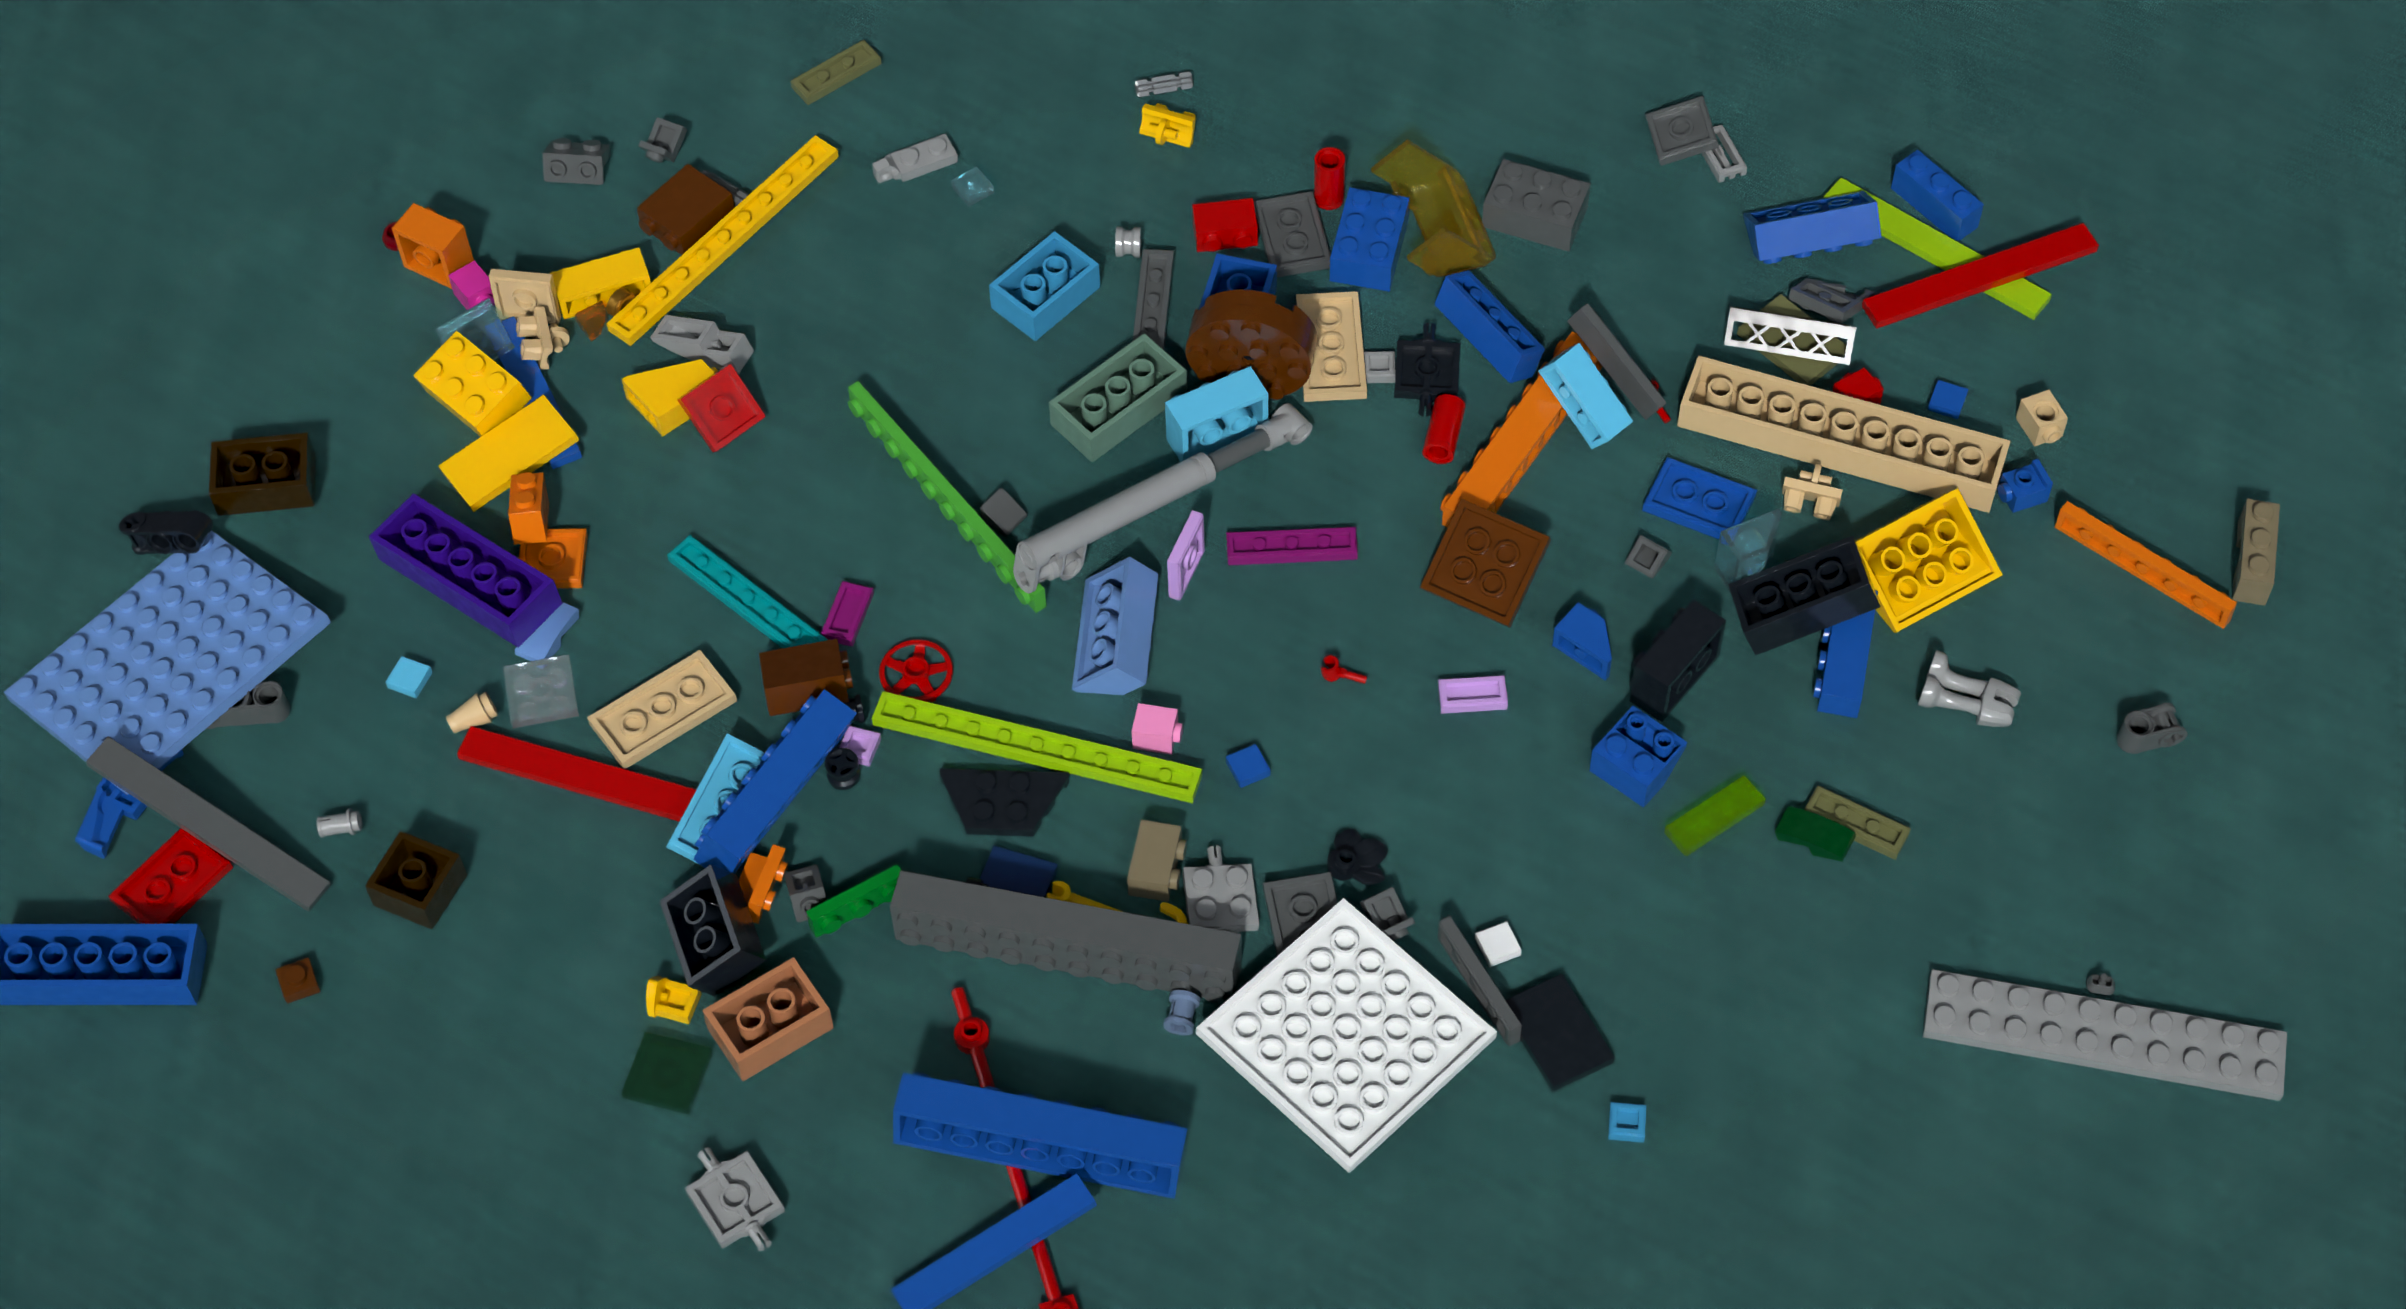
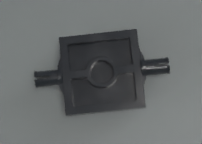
[1394,323,1460,417]

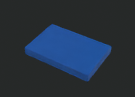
[1642,457,1757,544]

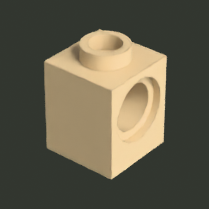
[2016,390,2068,447]

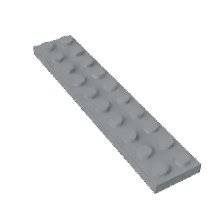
[1923,969,2287,1101]

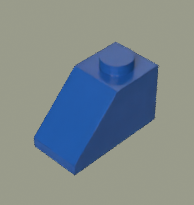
[1552,602,1612,681]

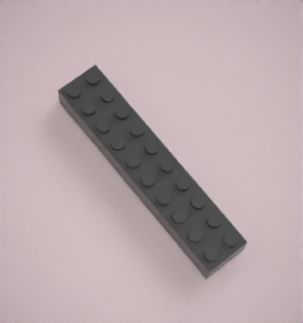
[890,870,1242,1003]

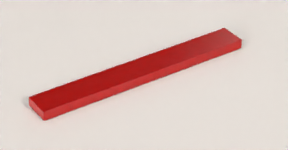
[1862,223,2099,329]
[457,726,696,822]

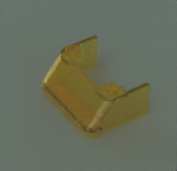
[1371,139,1496,277]

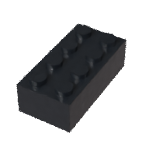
[1728,535,1881,656]

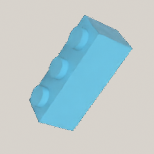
[1538,343,1633,449]

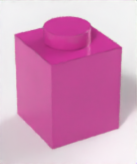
[448,260,495,317]

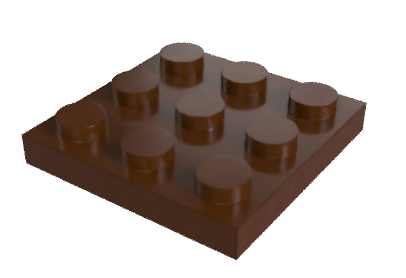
[1420,499,1552,628]

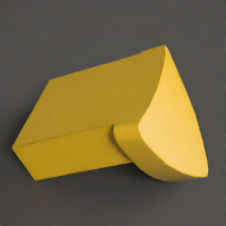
[646,976,702,1024]

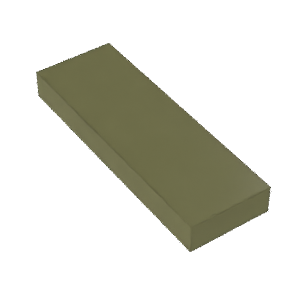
[790,40,881,105]
[1804,785,1912,860]

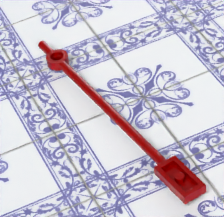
[951,987,1078,1309]

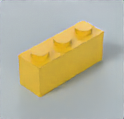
[550,247,651,319]

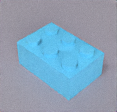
[1165,366,1268,462]

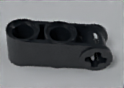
[119,510,214,555]

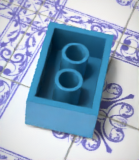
[989,231,1100,341]

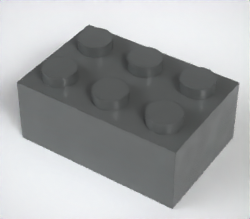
[1482,159,1591,252]

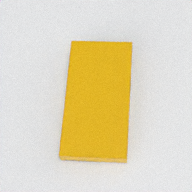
[438,395,579,512]

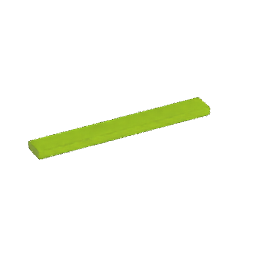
[1824,178,2052,320]

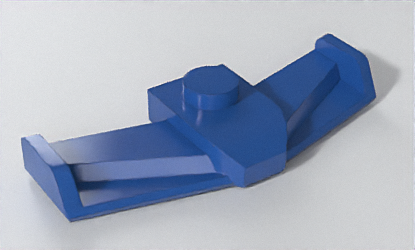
[75,749,184,859]

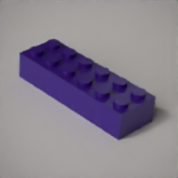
[368,493,562,648]

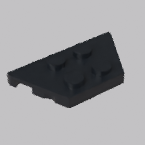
[939,768,1069,837]

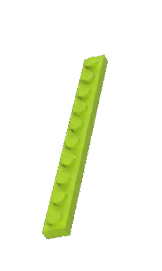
[872,691,1202,804]

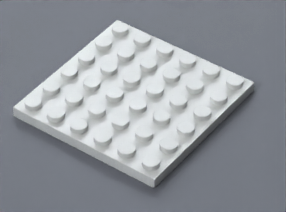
[1196,898,1497,1173]

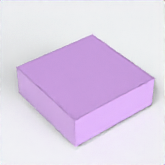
[839,725,881,767]

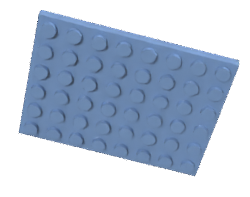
[4,530,331,795]

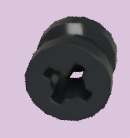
[825,748,861,790]

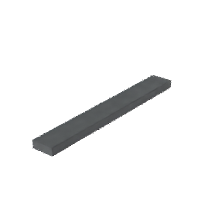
[86,737,330,912]

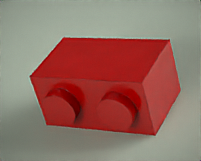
[1192,198,1258,252]

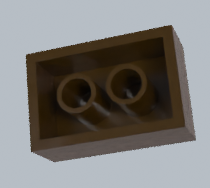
[209,432,316,516]

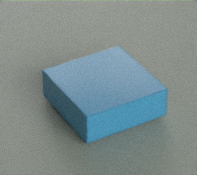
[1608,1102,1646,1143]

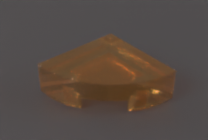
[575,301,607,341]

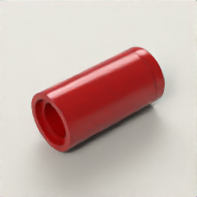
[1314,147,1345,210]
[1422,394,1466,464]

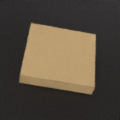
[489,269,561,325]

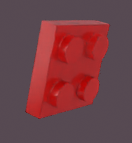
[677,364,766,452]

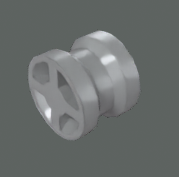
[1115,226,1141,258]

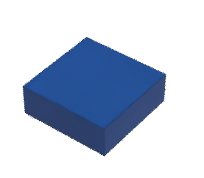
[1928,380,1969,419]
[1226,744,1270,788]

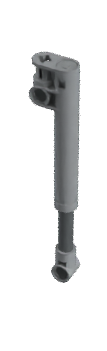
[1013,403,1313,594]

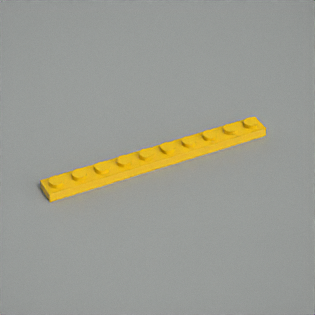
[606,135,839,346]

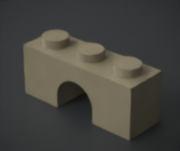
[2232,499,2280,606]

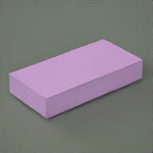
[1438,675,1508,714]

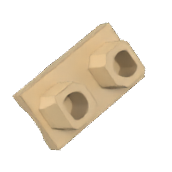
[516,307,570,370]
[1782,464,1843,521]

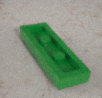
[806,864,902,938]

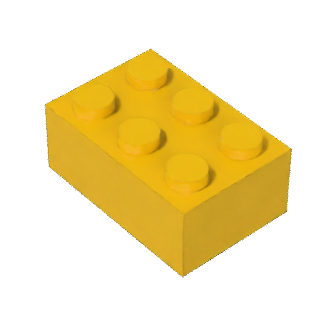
[413,330,532,437]

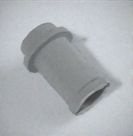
[316,808,363,838]

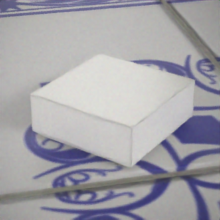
[1475,922,1522,967]

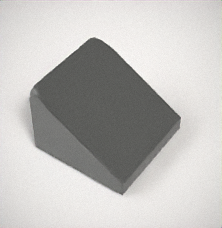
[981,488,1027,537]
[1625,535,1672,579]

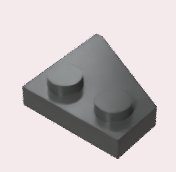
[1789,278,1875,323]

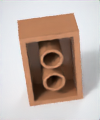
[702,957,834,1081]

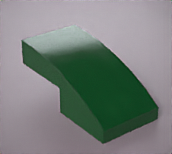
[1775,806,1856,862]

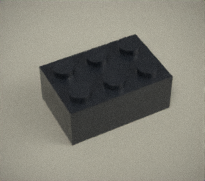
[1629,599,1726,722]
[660,864,766,996]

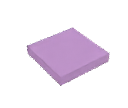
[1167,510,1205,601]

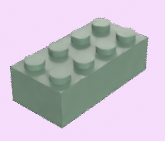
[1049,333,1187,463]

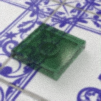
[621,1032,713,1115]

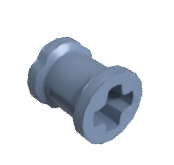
[1163,990,1200,1036]

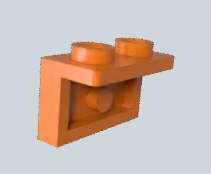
[739,844,788,924]

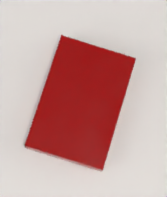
[108,828,233,924]

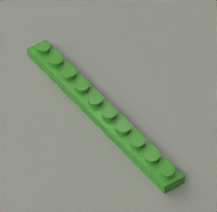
[848,381,1047,613]

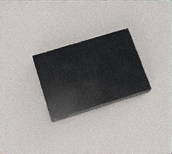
[1506,974,1615,1092]

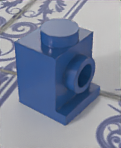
[1997,459,2053,513]

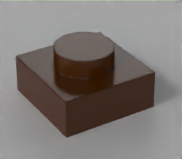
[275,957,321,1004]

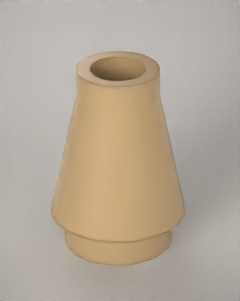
[445,692,498,734]

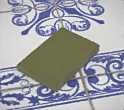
[1737,294,1846,386]

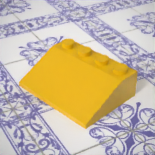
[1855,488,2003,633]

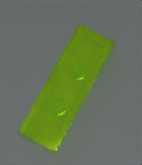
[1664,775,1766,856]

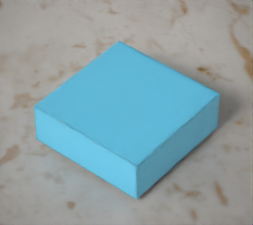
[385,656,433,699]

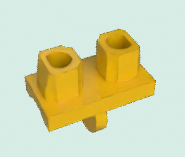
[1139,103,1196,148]

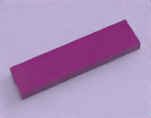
[1226,527,1358,565]

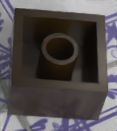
[365,831,467,930]

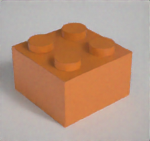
[392,203,474,289]

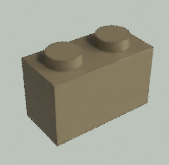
[1127,820,1187,902]

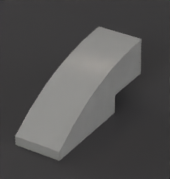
[650,315,754,374]

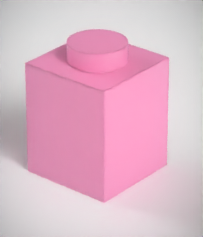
[1132,703,1183,755]

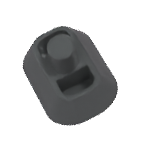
[2087,974,2115,995]

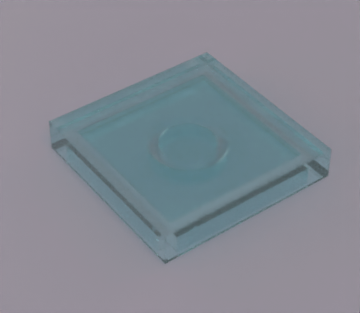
[435,298,515,360]

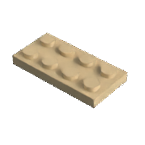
[1296,291,1367,402]
[587,650,737,769]

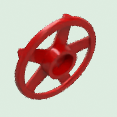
[879,640,953,702]

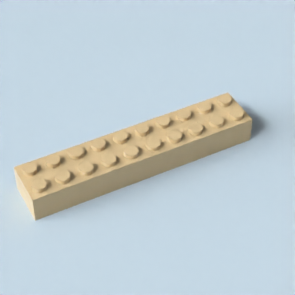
[1677,355,2011,513]

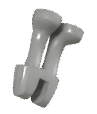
[1918,650,2021,727]

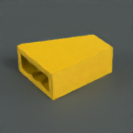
[621,359,718,437]

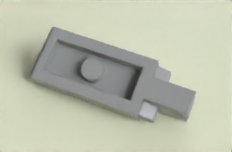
[872,133,958,184]

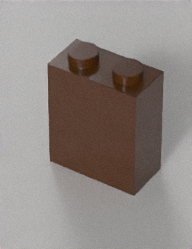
[637,164,734,255]
[759,639,853,716]

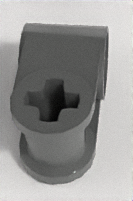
[2117,703,2188,754]

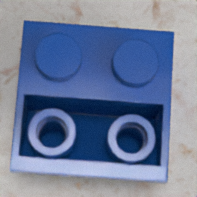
[1589,706,1688,808]

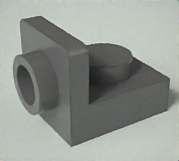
[785,865,827,922]

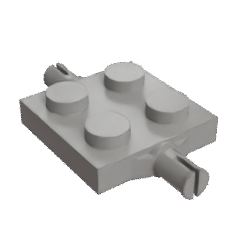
[1182,846,1259,933]
[685,1147,785,1251]

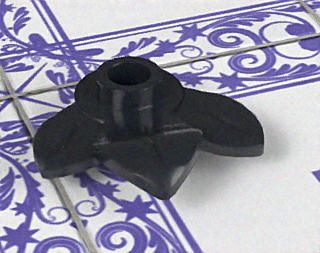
[1327,829,1388,885]

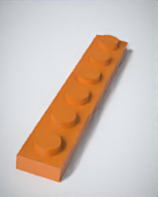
[2054,501,2237,629]

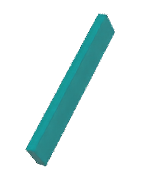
[667,535,828,648]

